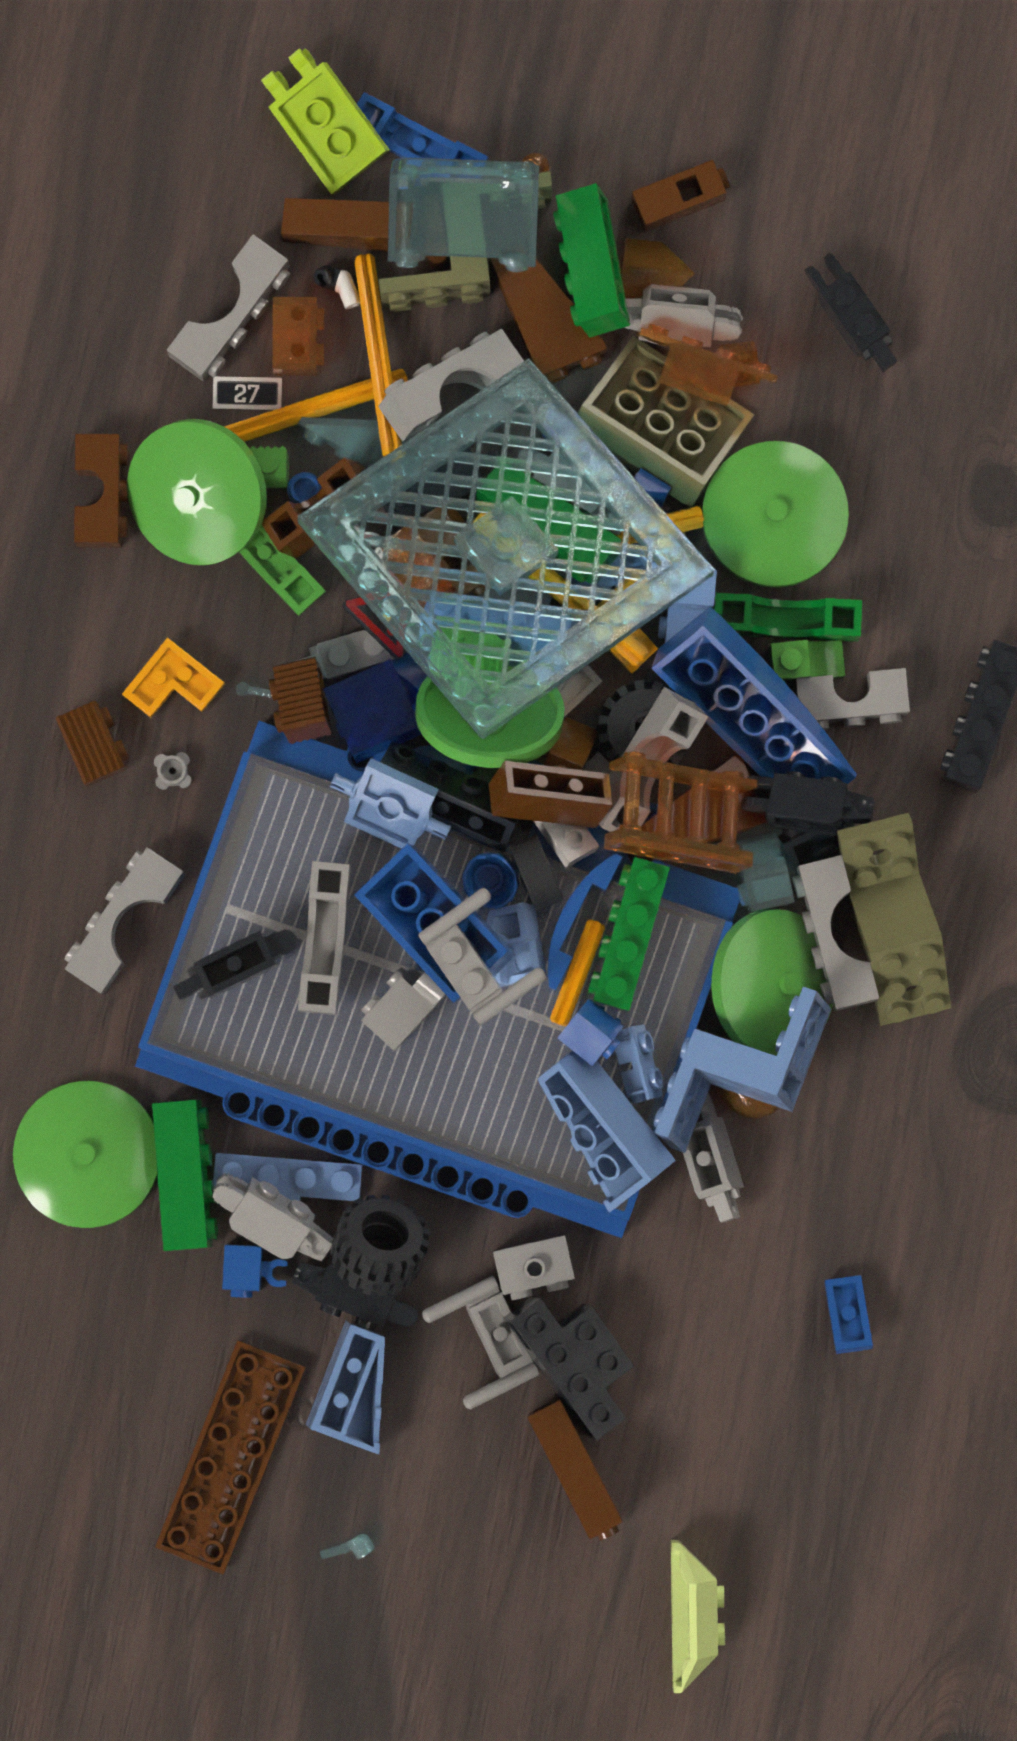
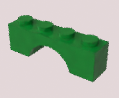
[713,593,862,642]

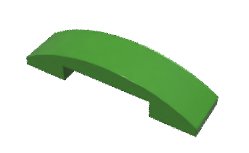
[239,524,326,616]

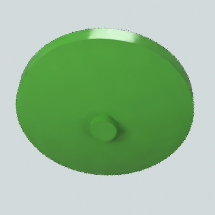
[127,419,267,565]
[702,441,849,588]
[415,666,565,768]
[711,909,833,1056]
[13,1081,158,1228]

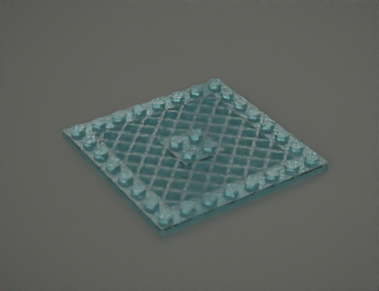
[297,358,715,740]

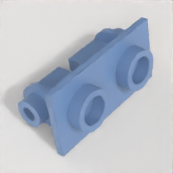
[615,1024,663,1104]

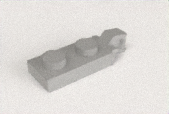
[295,630,394,680]

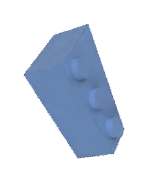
[306,1320,385,1455]

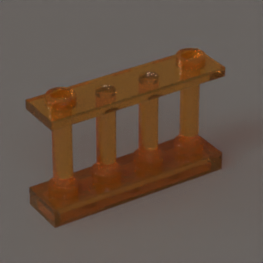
[604,752,758,873]

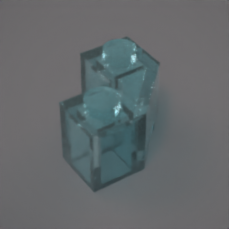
[727,833,795,913]

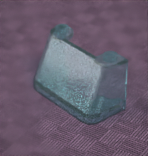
[388,158,539,272]

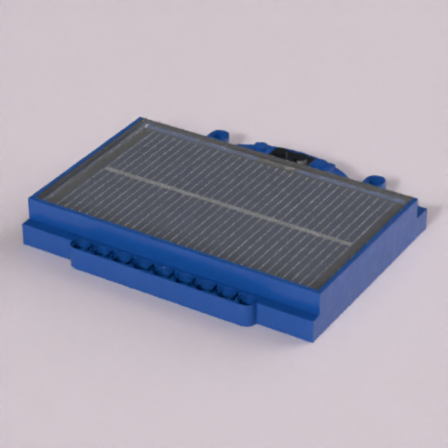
[135,706,743,1238]

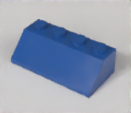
[354,843,516,1003]

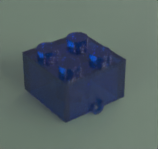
[323,659,421,764]

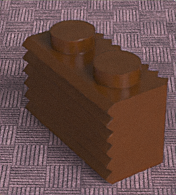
[269,657,332,744]
[56,700,130,787]

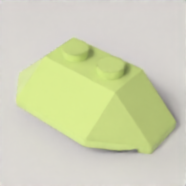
[671,1540,725,1693]

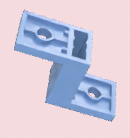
[654,987,831,1153]

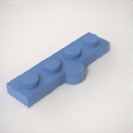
[213,1153,363,1201]

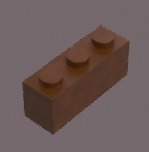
[489,761,612,828]

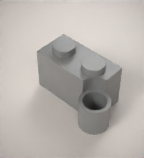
[361,967,446,1052]

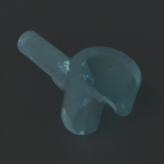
[320,1534,375,1560]

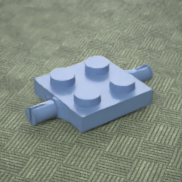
[330,758,451,849]

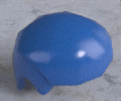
[462,852,519,910]

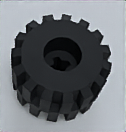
[598,680,688,775]

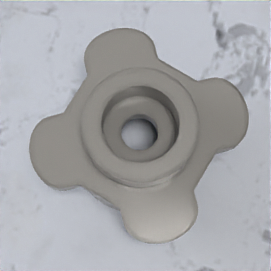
[154,752,192,790]

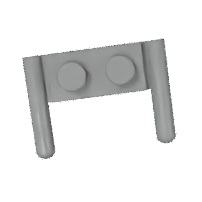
[418,888,546,1026]
[422,1276,539,1409]

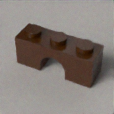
[74,434,129,548]
[262,457,381,559]

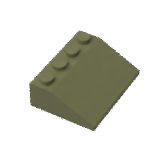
[573,336,754,508]

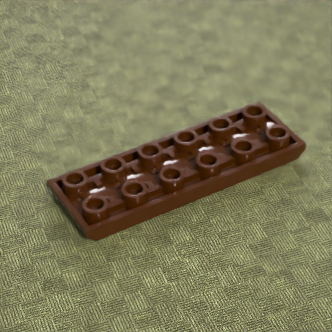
[155,1340,306,1575]

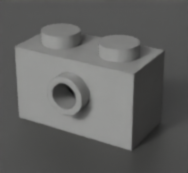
[493,1235,575,1300]

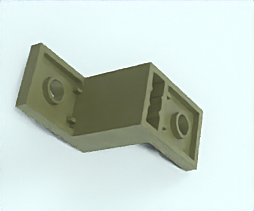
[379,171,552,312]
[837,813,951,1026]

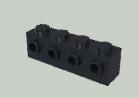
[940,639,1017,793]
[380,741,520,851]

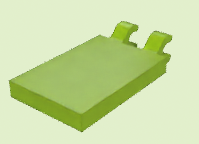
[261,48,390,194]

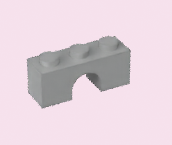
[794,668,910,730]

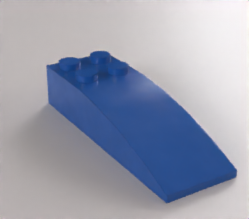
[651,606,857,784]

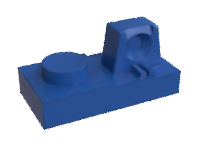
[824,1275,873,1354]

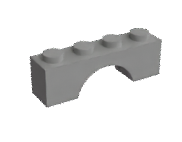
[167,234,291,382]
[378,329,526,442]
[599,687,708,842]
[64,847,186,995]
[792,855,879,1012]
[298,861,351,1015]

